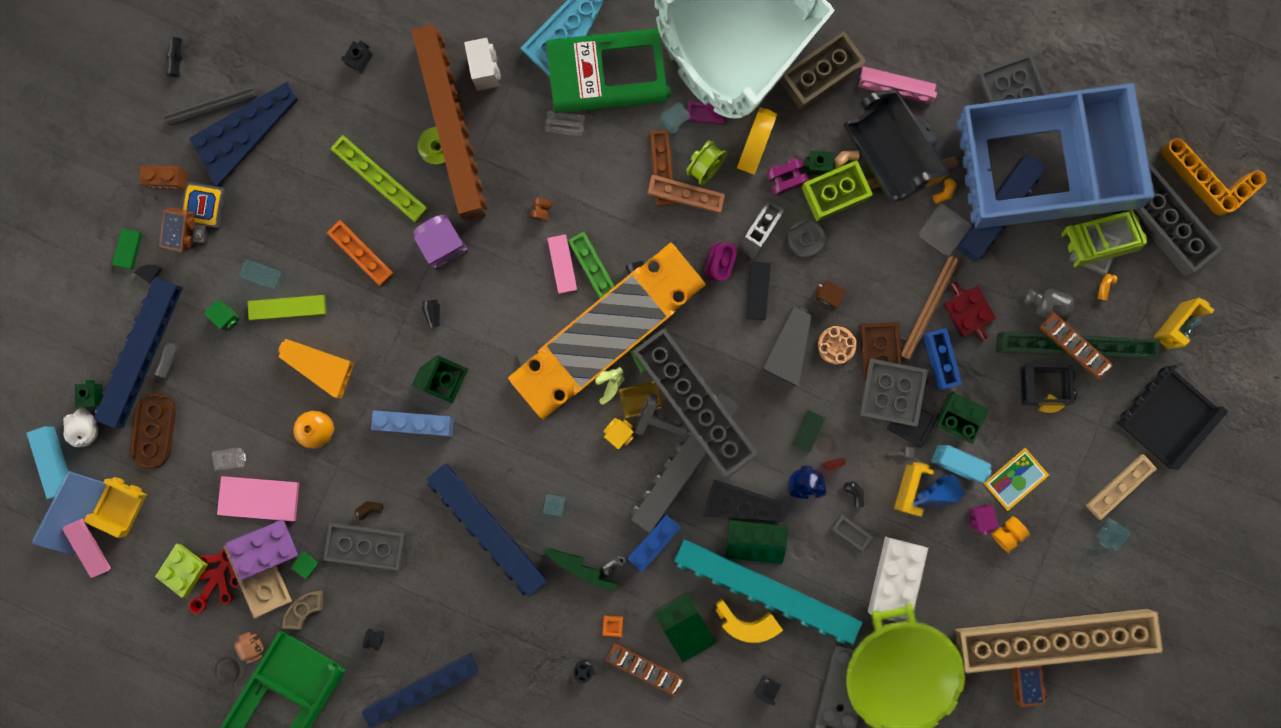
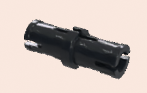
[166,37,183,77]

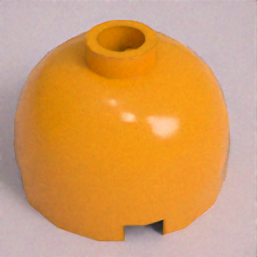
[293,410,334,449]

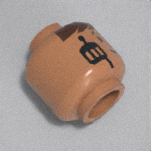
[234,632,264,663]

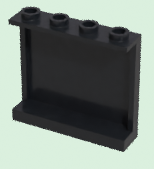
[1117,365,1228,470]

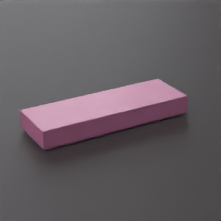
[548,234,578,294]
[62,518,111,578]

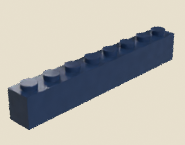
[94,277,183,428]
[427,464,548,597]

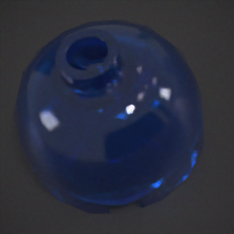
[787,465,826,499]

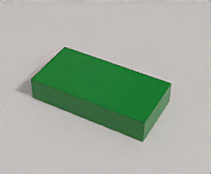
[112,228,143,270]

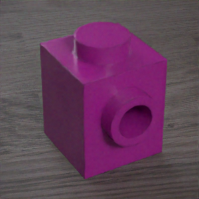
[969,504,999,535]

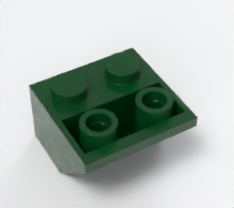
[937,392,989,444]

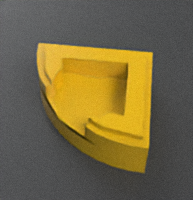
[1038,394,1064,413]

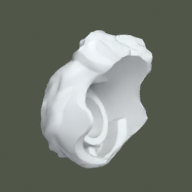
[63,408,98,447]

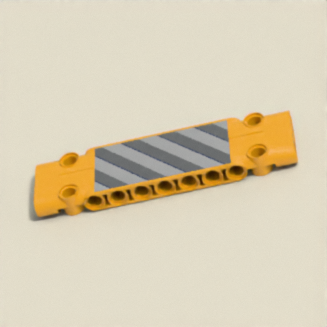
[508,242,706,420]

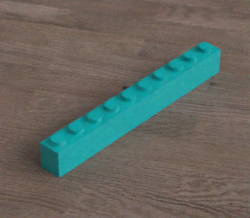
[674,538,863,645]

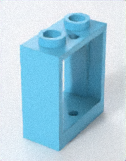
[931,445,991,483]

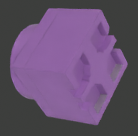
[413,214,468,270]

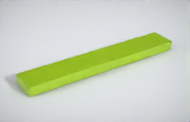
[330,135,428,223]

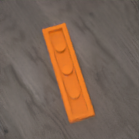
[327,220,394,287]

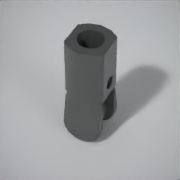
[154,344,180,378]

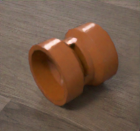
[530,198,552,222]

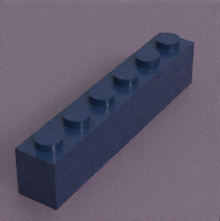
[956,154,1045,261]
[361,652,479,728]

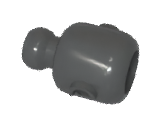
[1023,288,1075,322]

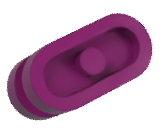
[766,158,809,196]
[704,243,737,281]

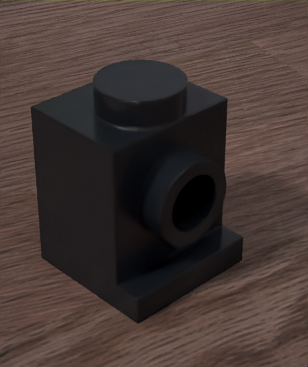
[341,41,373,74]

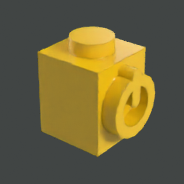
[603,418,634,450]

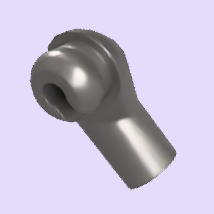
[601,556,625,576]

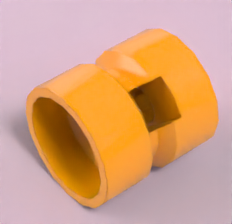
[992,516,1030,553]

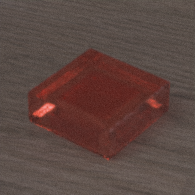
[823,458,846,469]

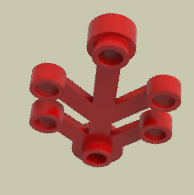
[189,548,240,614]

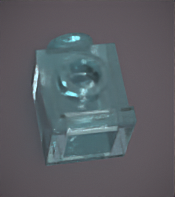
[1096,517,1132,551]

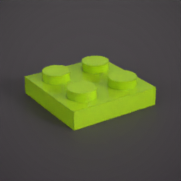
[155,544,208,598]

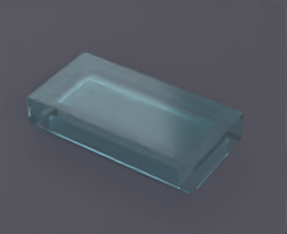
[239,259,283,290]

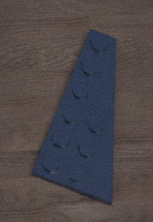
[189,82,299,187]

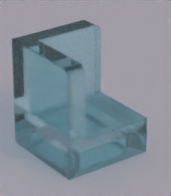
[661,102,690,134]

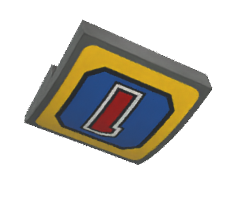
[181,182,226,228]

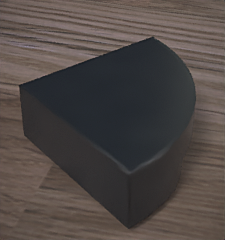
[134,265,162,284]

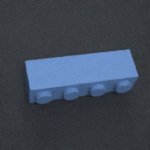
[371,410,454,436]

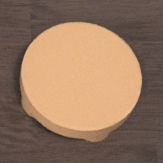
[817,326,857,365]

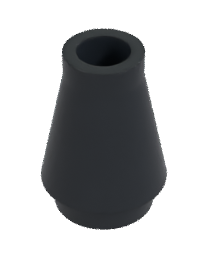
[421,299,440,328]

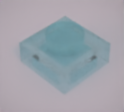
[543,494,566,516]

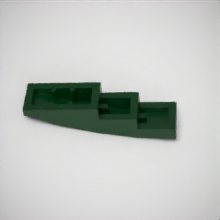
[544,548,617,592]

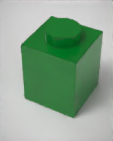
[204,300,240,331]

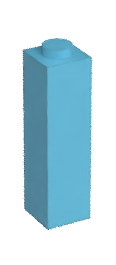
[27,426,68,499]

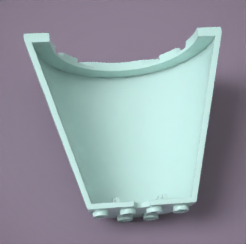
[655,0,835,118]

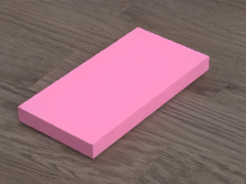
[217,476,300,521]

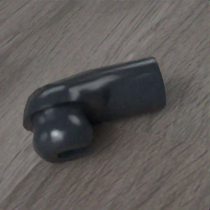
[844,481,864,507]

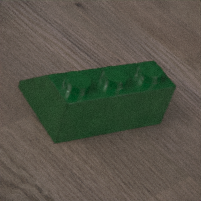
[725,519,789,564]

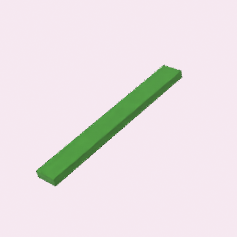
[568,232,646,373]

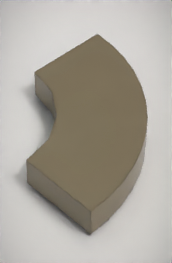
[282,590,324,630]

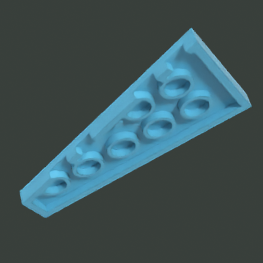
[521,0,604,77]

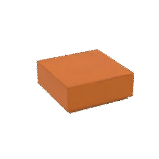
[602,615,623,637]

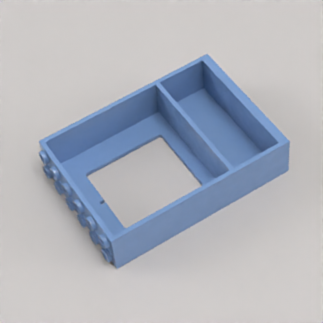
[957,83,1154,229]

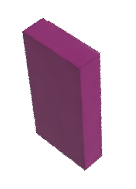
[686,101,724,125]

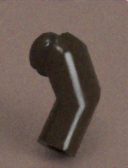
[355,501,383,520]

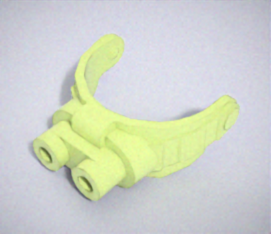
[595,367,625,405]

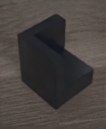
[754,675,781,706]

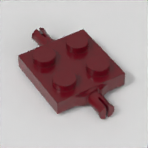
[943,281,996,342]

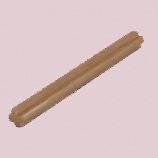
[901,256,959,360]

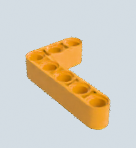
[1161,138,1266,216]

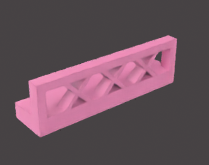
[857,66,937,104]

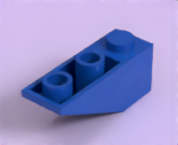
[912,474,966,508]

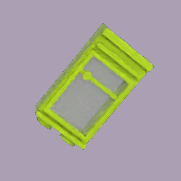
[1061,209,1147,268]

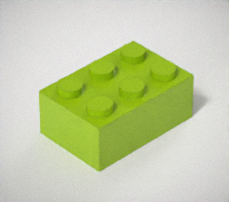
[801,160,873,222]

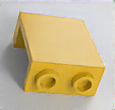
[1153,298,1214,349]

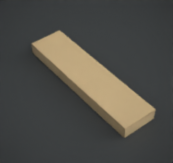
[1085,454,1157,520]

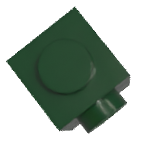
[804,151,834,175]
[74,380,103,408]

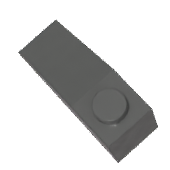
[737,200,784,259]

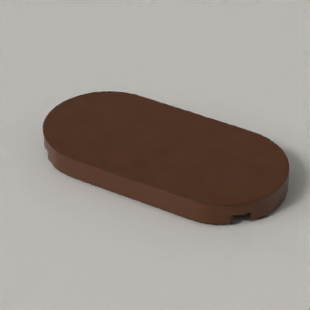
[130,392,176,469]

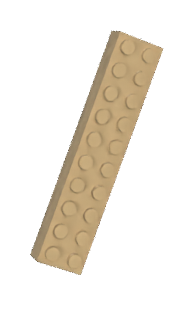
[955,609,1162,673]

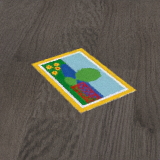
[984,448,1049,511]

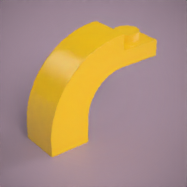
[737,107,777,175]
[715,598,783,643]

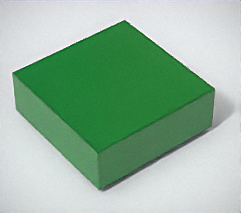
[291,551,319,579]

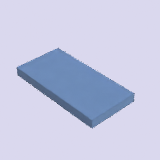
[32,471,107,555]

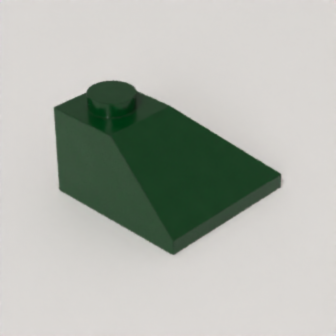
[411,355,468,403]

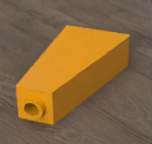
[279,339,355,399]

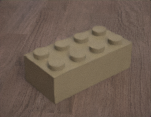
[779,31,866,111]

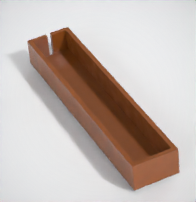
[411,24,488,221]

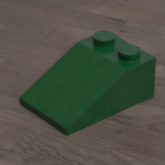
[654,592,716,662]

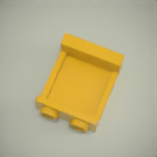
[894,462,934,516]
[83,477,147,538]

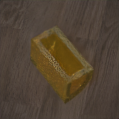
[618,381,662,418]

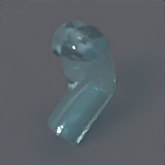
[1179,317,1202,340]

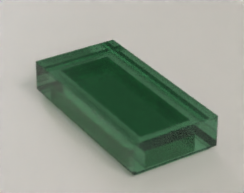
[791,410,825,453]

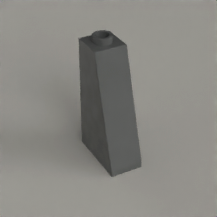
[761,306,811,387]

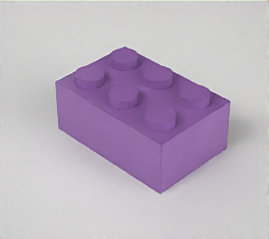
[225,520,298,581]

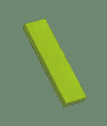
[248,295,327,321]

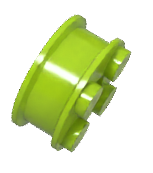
[686,140,727,186]

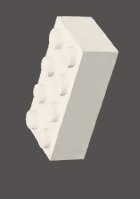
[868,537,928,622]

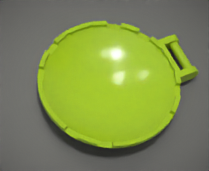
[846,603,965,728]

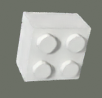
[464,38,501,91]

